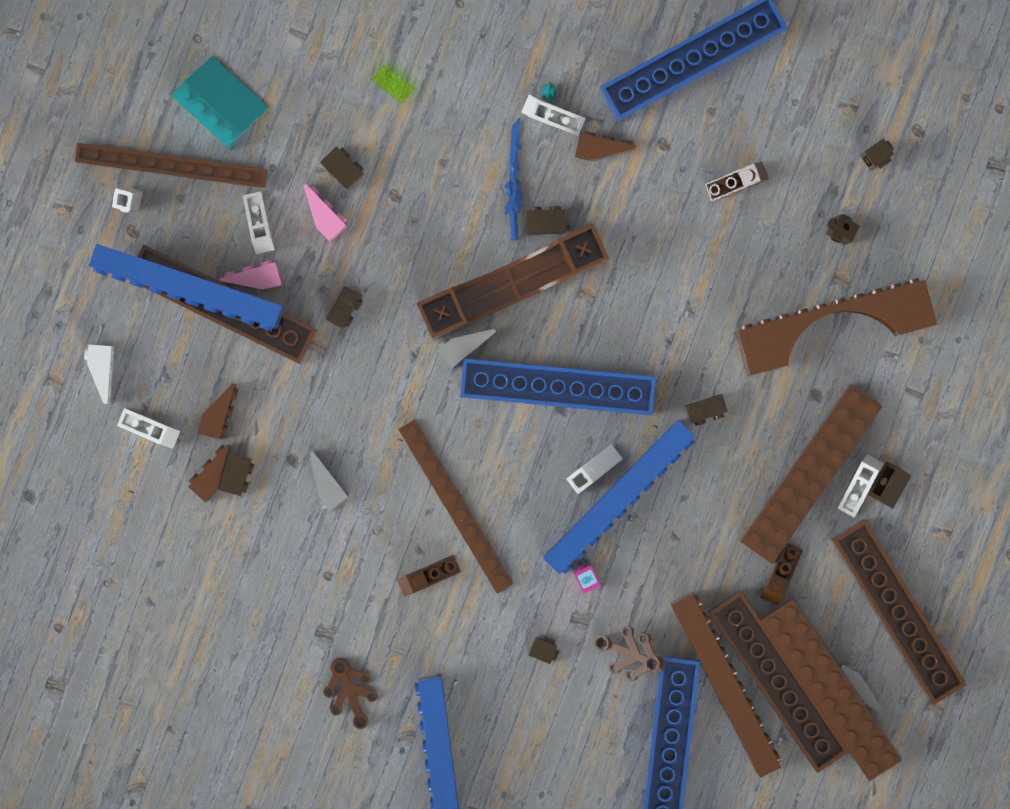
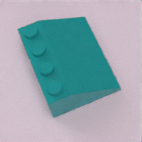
[171,56,268,150]

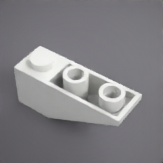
[566,444,623,494]

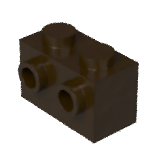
[860,138,894,171]
[320,146,364,191]
[526,206,566,235]
[326,286,363,330]
[684,394,728,426]
[218,453,255,496]
[867,461,912,509]

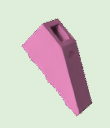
[304,184,347,243]
[220,260,283,291]

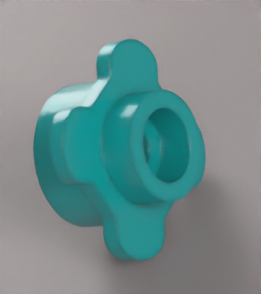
[542,82,556,102]

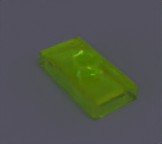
[372,65,414,104]

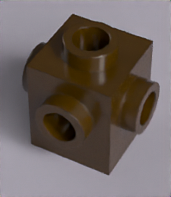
[825,214,860,245]

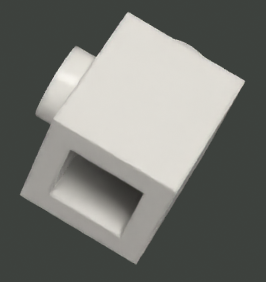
[112,186,143,213]

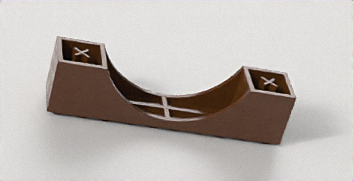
[416,223,609,340]
[735,278,937,376]

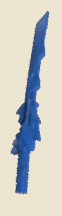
[504,118,524,241]

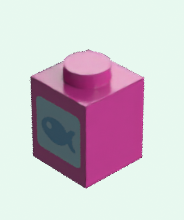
[573,563,601,594]

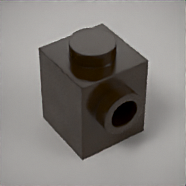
[529,636,559,664]

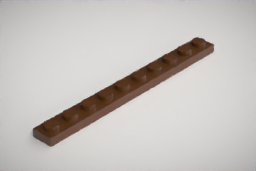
[75,143,268,189]
[398,420,513,594]

